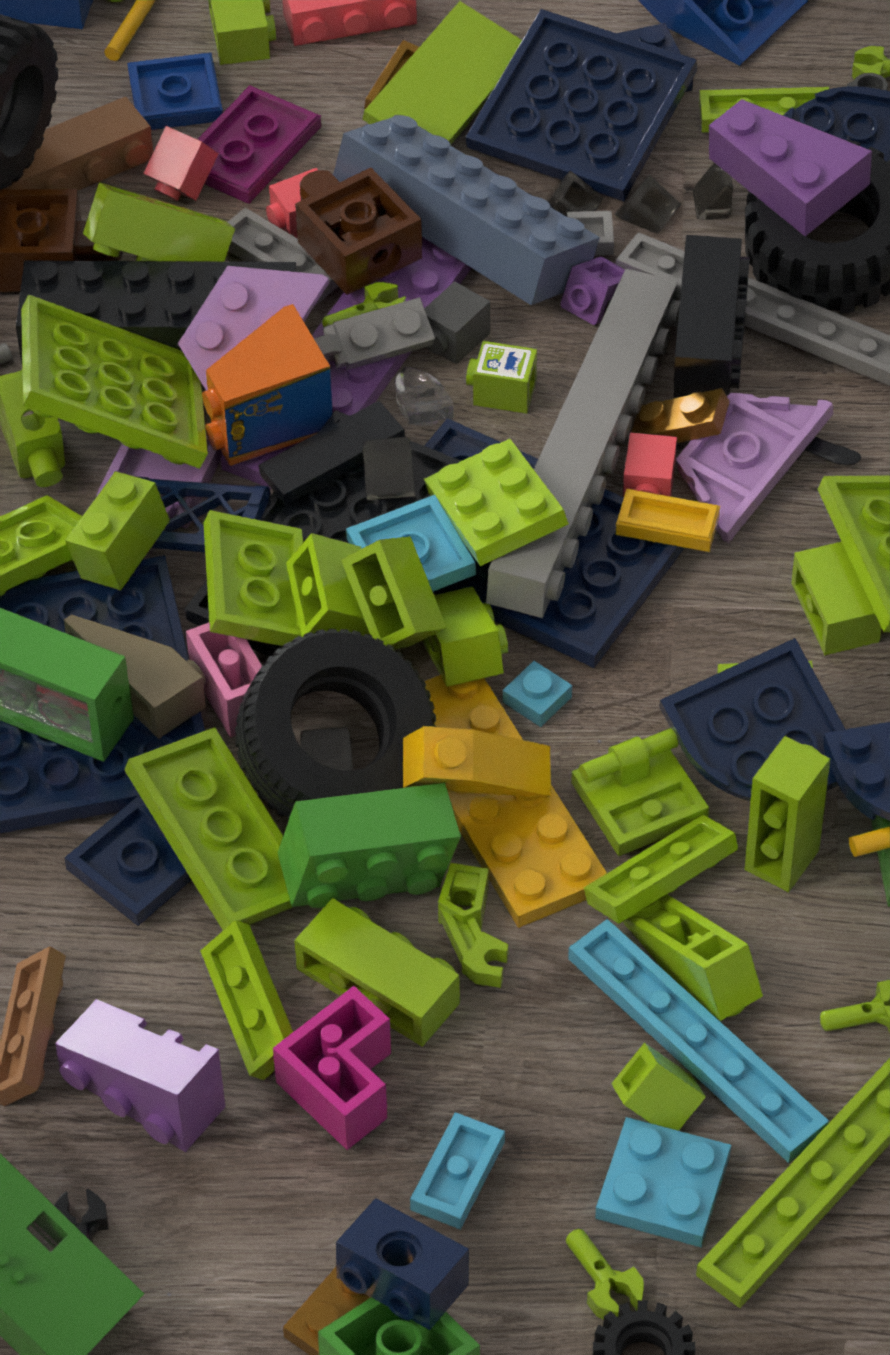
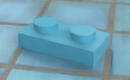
[410,1112,505,1230]

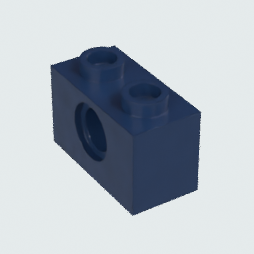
[336,1198,469,1330]

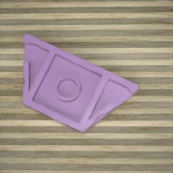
[178,266,330,390]
[676,393,833,543]

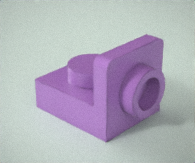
[561,256,625,325]

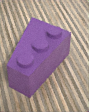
[709,99,872,236]
[55,999,225,1152]

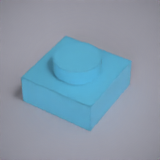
[503,661,572,727]

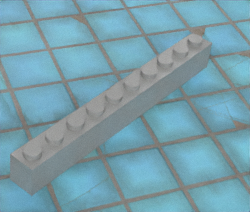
[486,269,680,618]

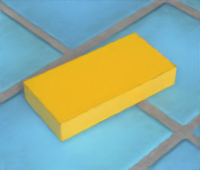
[616,489,720,552]

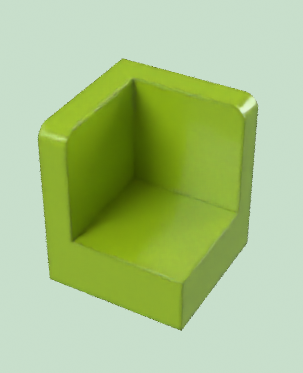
[611,1042,706,1131]

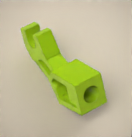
[438,862,509,988]

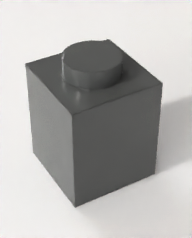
[424,281,490,364]

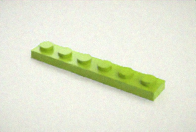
[696,1058,890,1308]

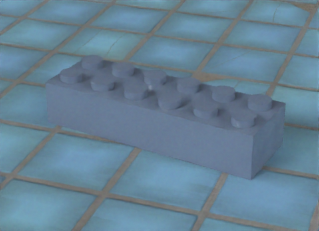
[333,115,600,305]

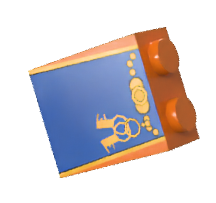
[202,304,333,466]

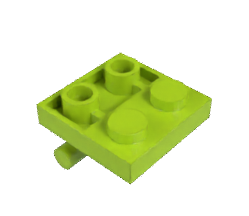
[571,728,709,857]

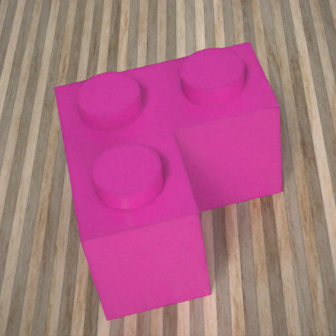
[273,986,391,1150]

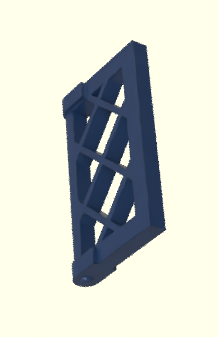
[136,476,271,552]

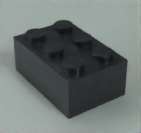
[673,235,750,399]

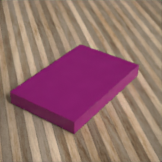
[197,85,322,204]

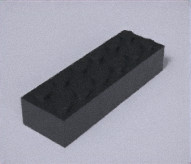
[16,260,297,364]

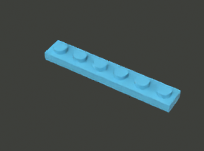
[568,919,829,1163]

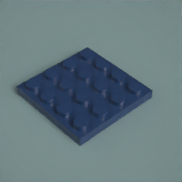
[465,9,697,201]

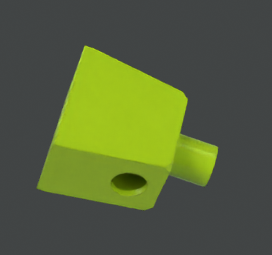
[0,370,65,487]

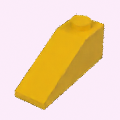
[403,726,551,798]

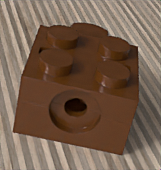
[295,167,422,295]
[0,189,124,292]

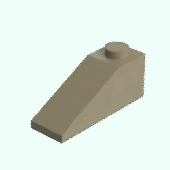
[64,614,206,739]

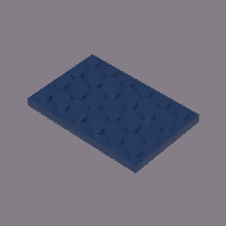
[424,418,685,668]

